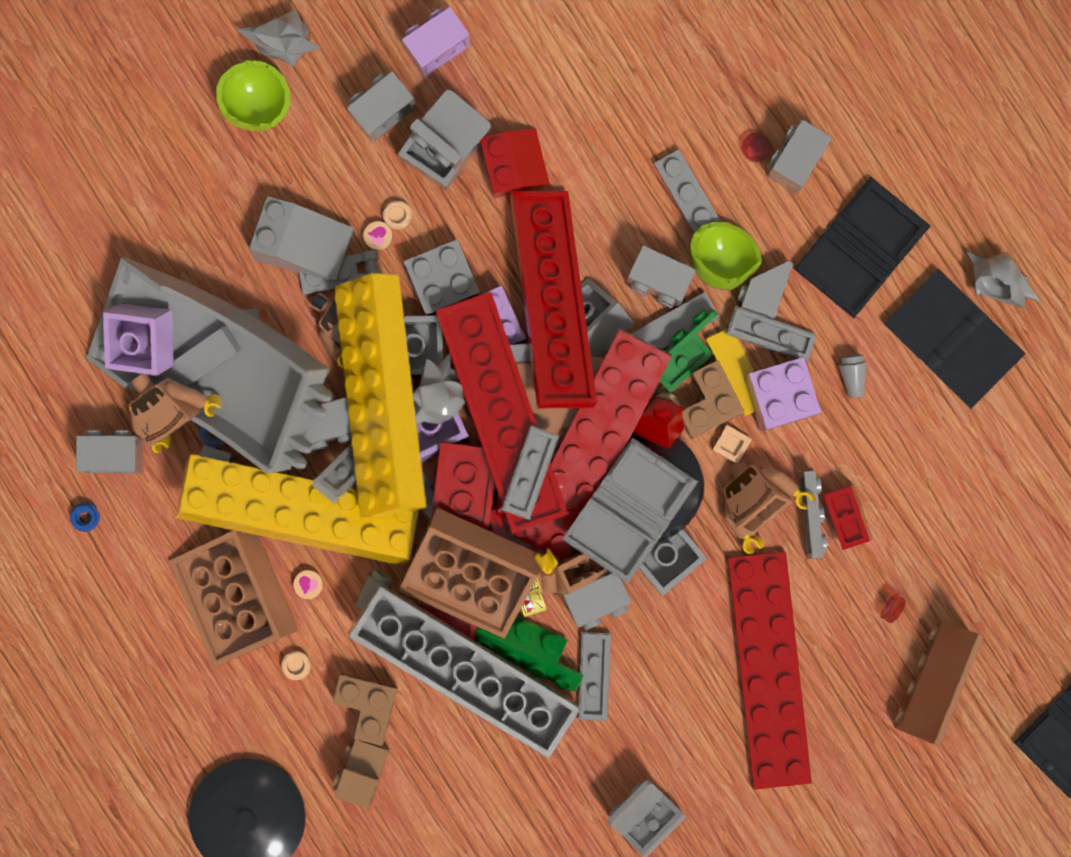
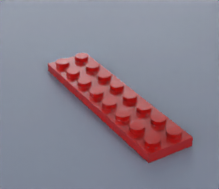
[510,191,597,409]
[436,292,568,534]
[514,329,672,559]
[420,441,495,640]
[728,552,812,790]

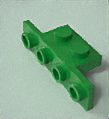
[659,309,718,393]
[474,616,584,692]

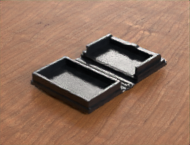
[794,177,931,319]
[884,269,1026,409]
[1013,684,1071,798]

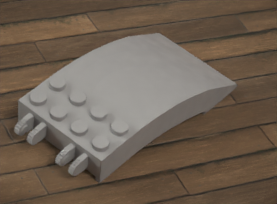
[86,257,333,474]

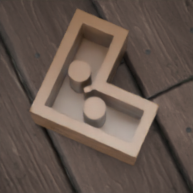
[682,360,745,439]
[333,674,398,746]
[332,739,390,809]

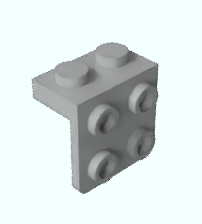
[409,90,491,170]
[607,780,686,857]

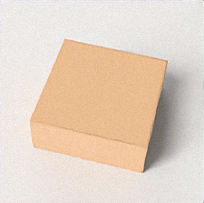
[712,425,752,464]

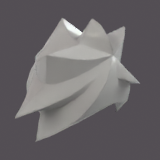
[237,10,321,68]
[966,251,1042,308]
[413,353,465,424]

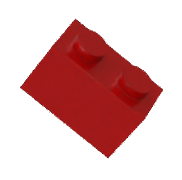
[480,129,550,199]

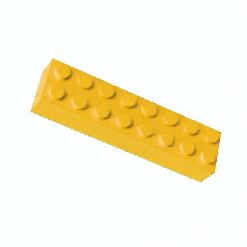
[334,273,426,518]
[175,455,419,566]

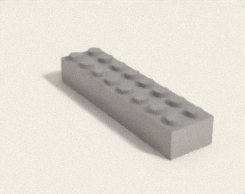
[348,582,580,758]

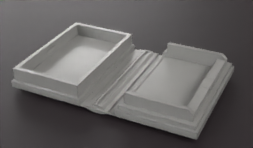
[562,438,698,583]

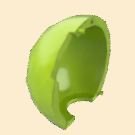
[216,60,290,131]
[689,222,762,290]

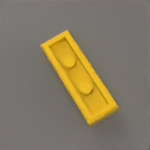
[705,329,755,417]

